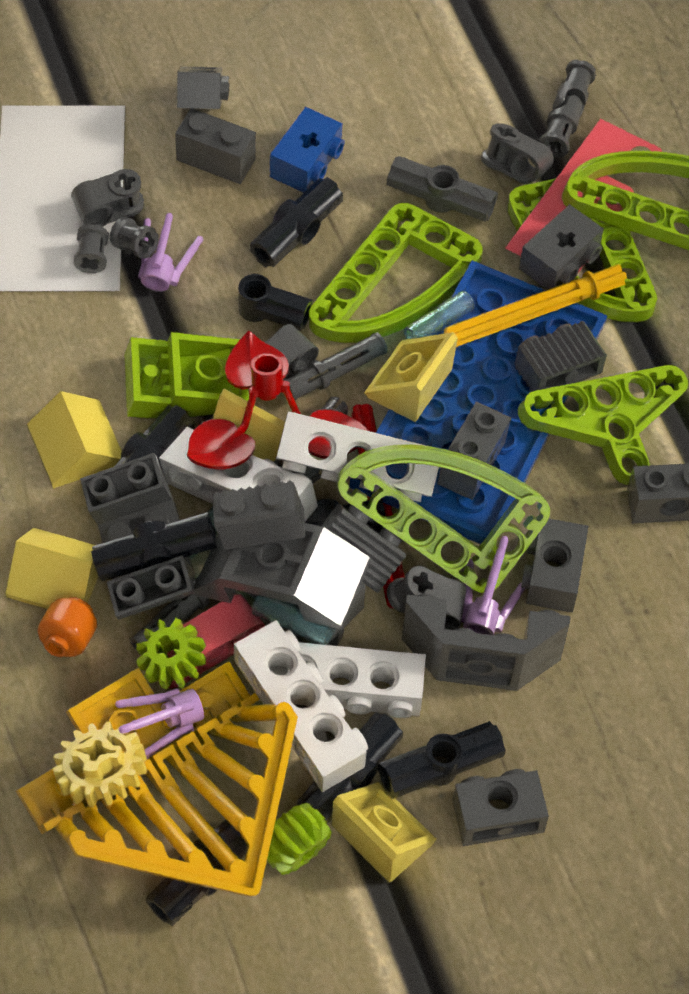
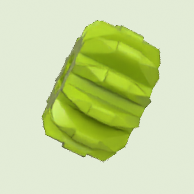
[136,618,206,690]
[267,803,332,875]

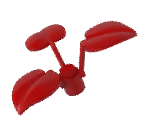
[187,331,368,470]

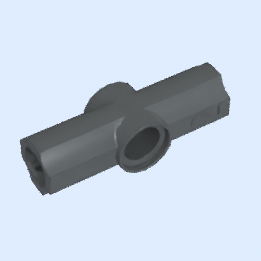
[387,156,498,222]

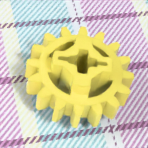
[53,721,147,807]

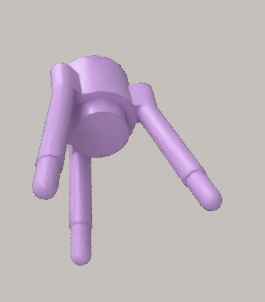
[138,213,203,291]
[461,536,525,635]
[115,688,204,759]

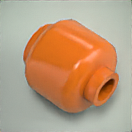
[37,597,98,657]

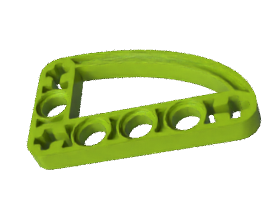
[562,151,689,250]
[507,179,657,322]
[309,203,483,343]
[337,444,550,593]

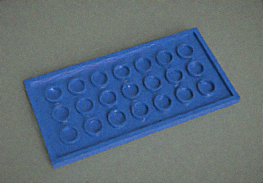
[349,260,608,544]

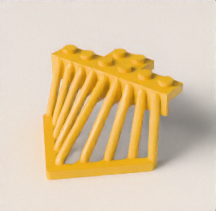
[16,661,298,897]

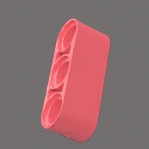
[167,594,265,689]

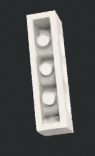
[276,411,439,502]
[159,427,318,521]
[234,620,368,792]
[258,642,426,718]

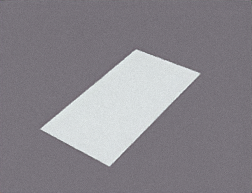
[0,106,125,291]

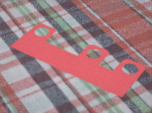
[505,119,662,273]

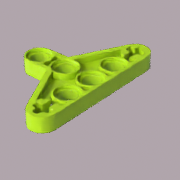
[518,365,688,485]

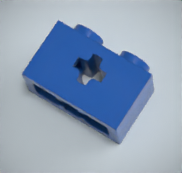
[270,107,345,193]

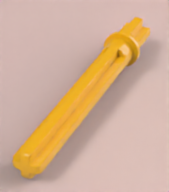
[444,264,627,347]

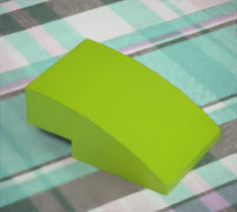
[124,332,249,418]

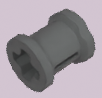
[110,217,159,259]
[73,224,109,273]

